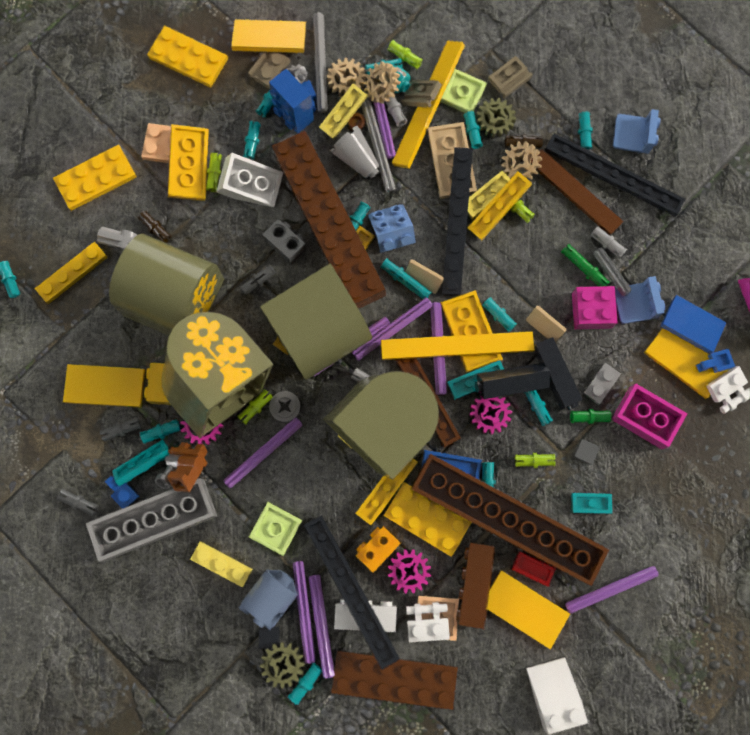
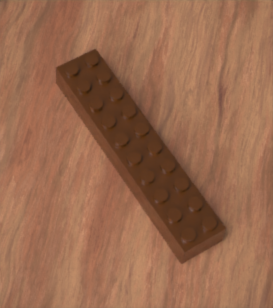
[272,131,386,309]
[410,454,609,586]

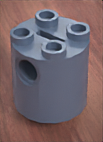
[239,569,298,630]

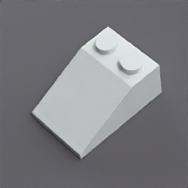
[216,153,283,207]
[526,657,588,735]

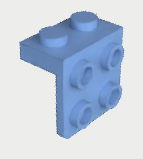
[613,109,660,154]
[368,205,416,253]
[615,276,665,324]

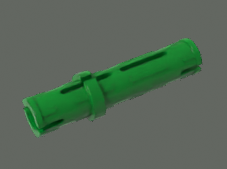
[561,244,610,287]

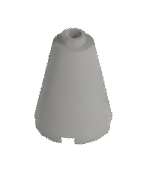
[330,126,379,179]

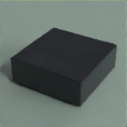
[259,627,280,649]

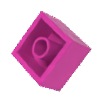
[572,286,617,329]

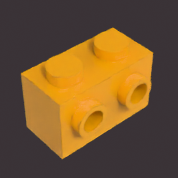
[356,526,401,572]

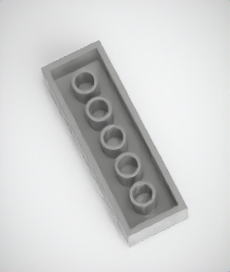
[86,478,218,562]

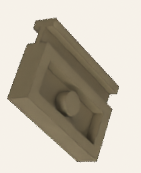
[248,52,290,89]
[488,56,533,98]
[400,80,442,107]

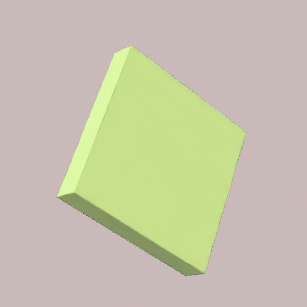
[440,69,487,113]
[249,502,303,556]

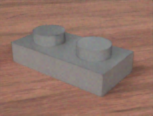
[583,363,621,405]

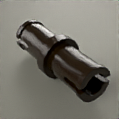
[504,134,543,148]
[138,211,172,243]

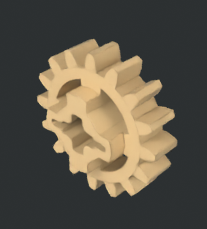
[327,58,366,97]
[363,62,401,104]
[501,141,542,180]

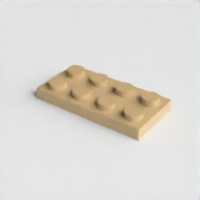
[427,122,477,199]

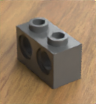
[262,219,306,265]

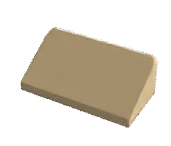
[405,259,444,294]
[526,306,566,342]

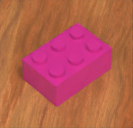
[611,383,687,449]

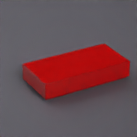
[511,551,556,587]

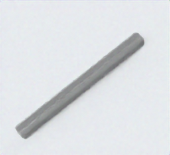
[313,12,328,113]
[361,91,395,192]

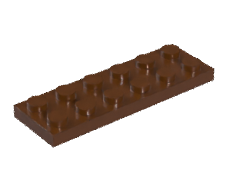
[331,650,458,710]

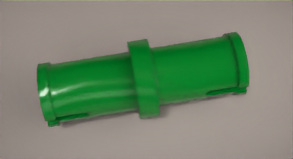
[570,409,611,424]

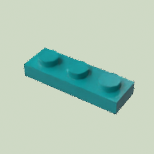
[447,360,504,400]
[112,439,170,487]

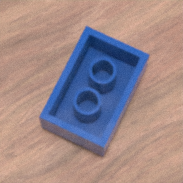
[269,68,314,134]

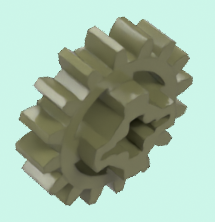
[476,98,516,138]
[260,641,305,689]

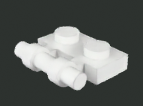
[706,366,750,414]
[406,602,450,642]

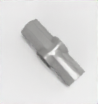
[97,227,137,252]

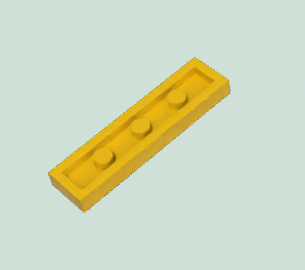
[468,171,532,241]
[35,242,108,304]
[355,458,418,525]

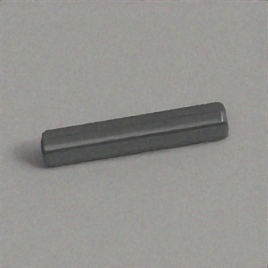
[594,248,631,296]

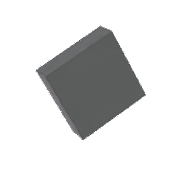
[573,439,600,465]

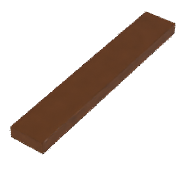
[531,149,624,236]
[395,358,461,448]

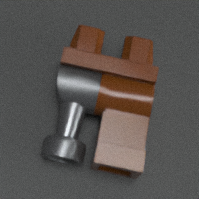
[155,442,208,492]

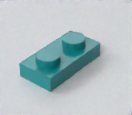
[571,493,612,514]

